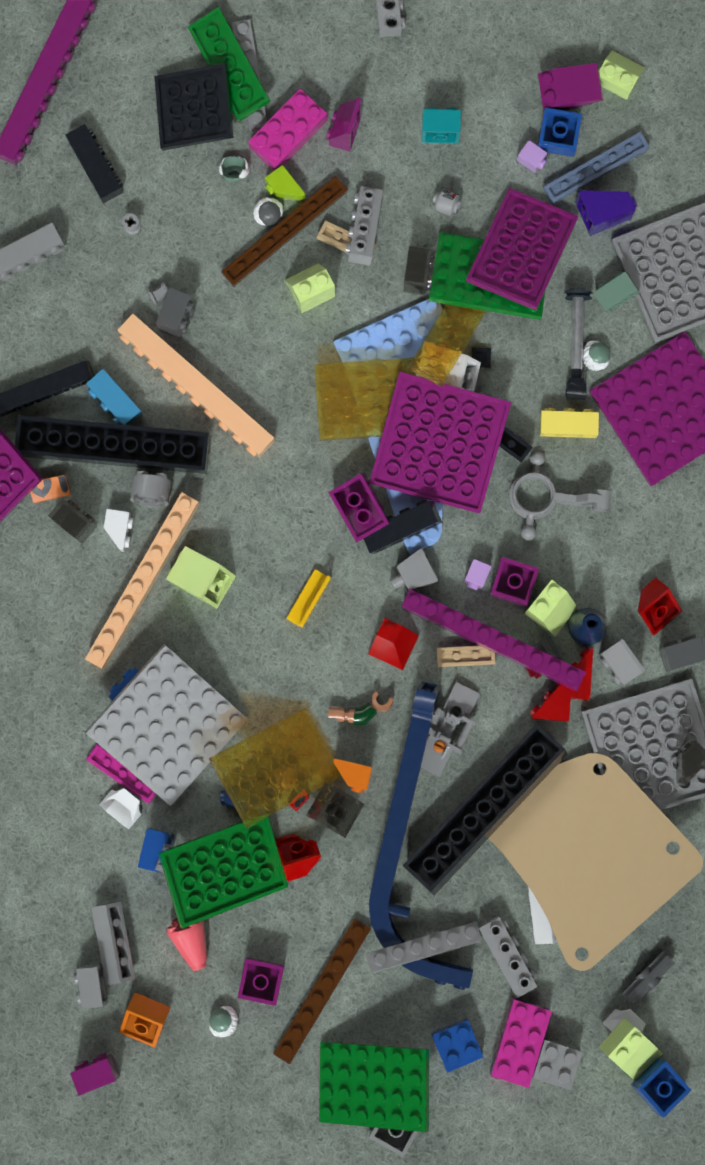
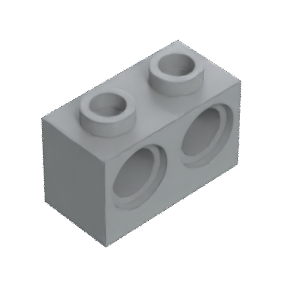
[376,0,405,37]

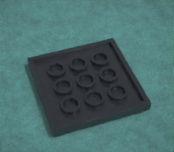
[154,63,234,151]

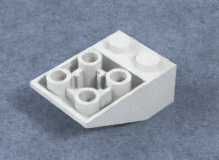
[416,343,481,392]

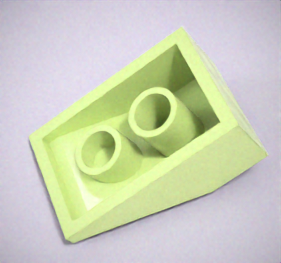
[599,1018,663,1081]

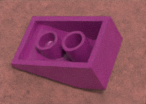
[538,63,604,111]
[326,98,361,152]
[328,473,390,543]

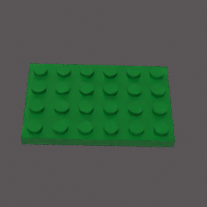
[428,232,546,320]
[158,813,288,928]
[319,1042,429,1132]

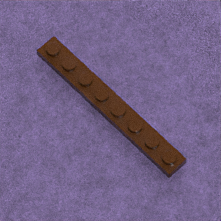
[221,176,348,287]
[273,918,371,1064]

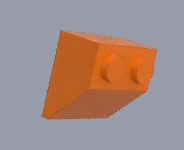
[333,758,372,793]
[119,993,171,1048]

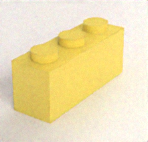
[539,408,599,438]

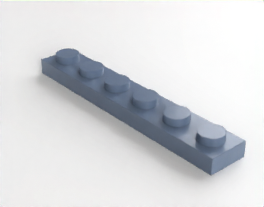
[543,132,650,205]

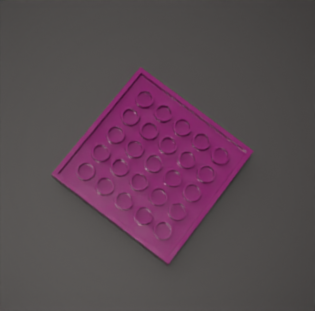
[589,332,705,487]
[369,372,511,514]

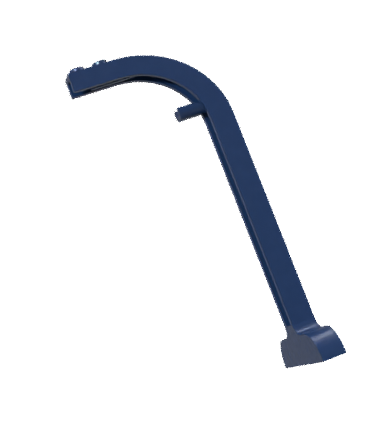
[369,681,473,990]

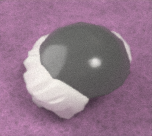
[253,197,283,225]

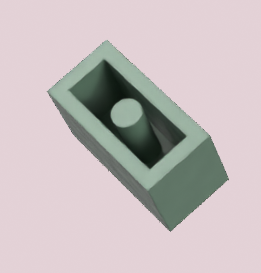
[593,271,640,313]

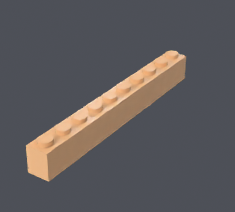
[118,314,275,457]
[85,492,200,670]

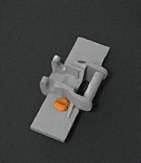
[421,682,480,777]

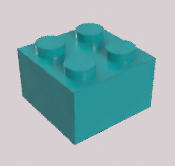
[421,107,461,144]

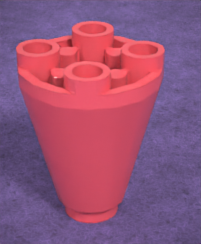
[166,918,207,971]

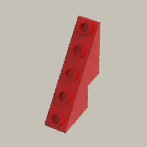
[530,647,593,722]

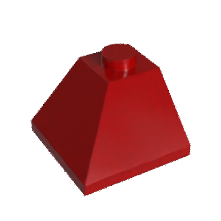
[638,578,683,636]
[368,618,419,670]

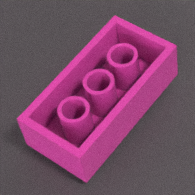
[248,89,328,171]
[490,997,552,1088]

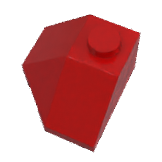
[275,834,321,882]

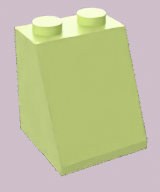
[285,263,335,313]
[166,546,236,609]
[524,580,578,637]

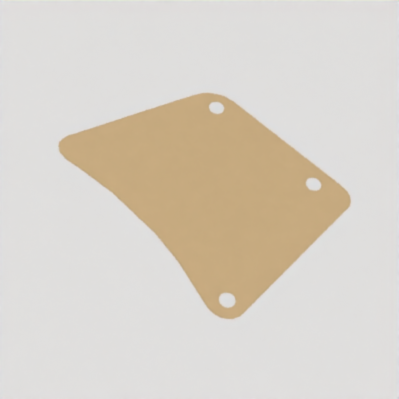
[488,753,703,971]

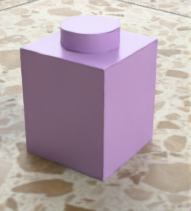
[517,140,547,173]
[464,559,492,591]

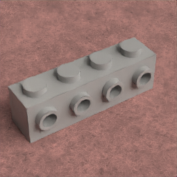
[346,186,383,266]
[0,222,65,281]
[91,901,135,985]
[478,916,538,998]

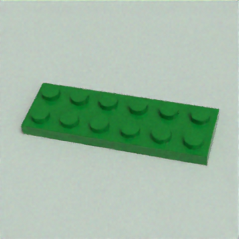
[188,7,271,121]

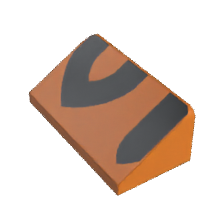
[30,475,71,503]

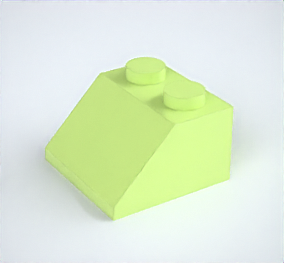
[599,50,645,100]

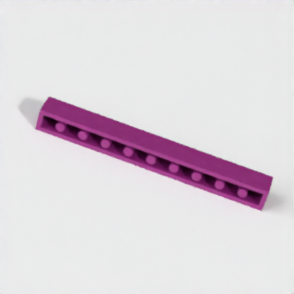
[0,0,97,166]
[402,589,586,692]

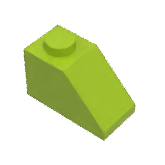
[264,165,306,201]

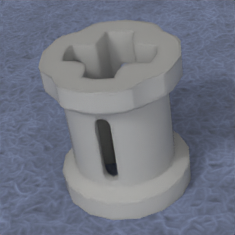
[122,213,141,235]
[147,282,168,306]

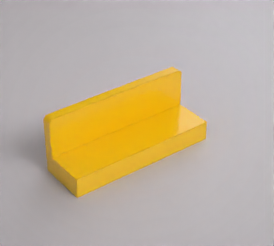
[286,569,332,628]

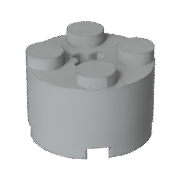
[130,471,171,507]

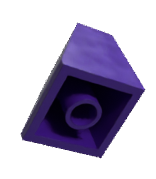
[575,190,637,236]

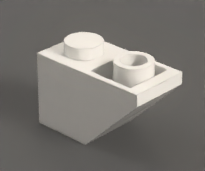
[104,509,134,552]

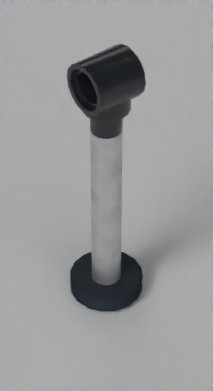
[565,290,593,400]

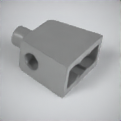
[389,548,438,592]

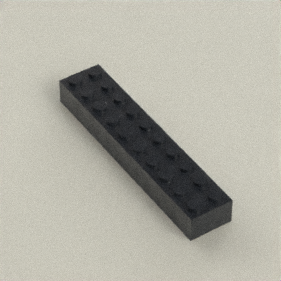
[15,415,210,474]
[403,724,567,896]

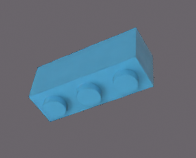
[86,369,142,425]

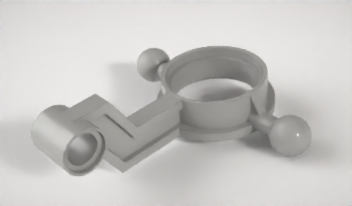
[509,451,612,540]

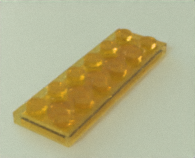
[408,304,487,387]

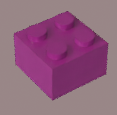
[489,557,539,607]
[237,957,285,1006]
[70,1052,120,1096]

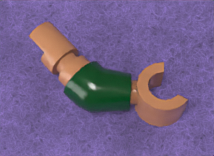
[328,691,393,726]

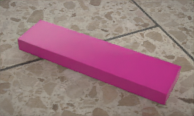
[86,744,156,804]

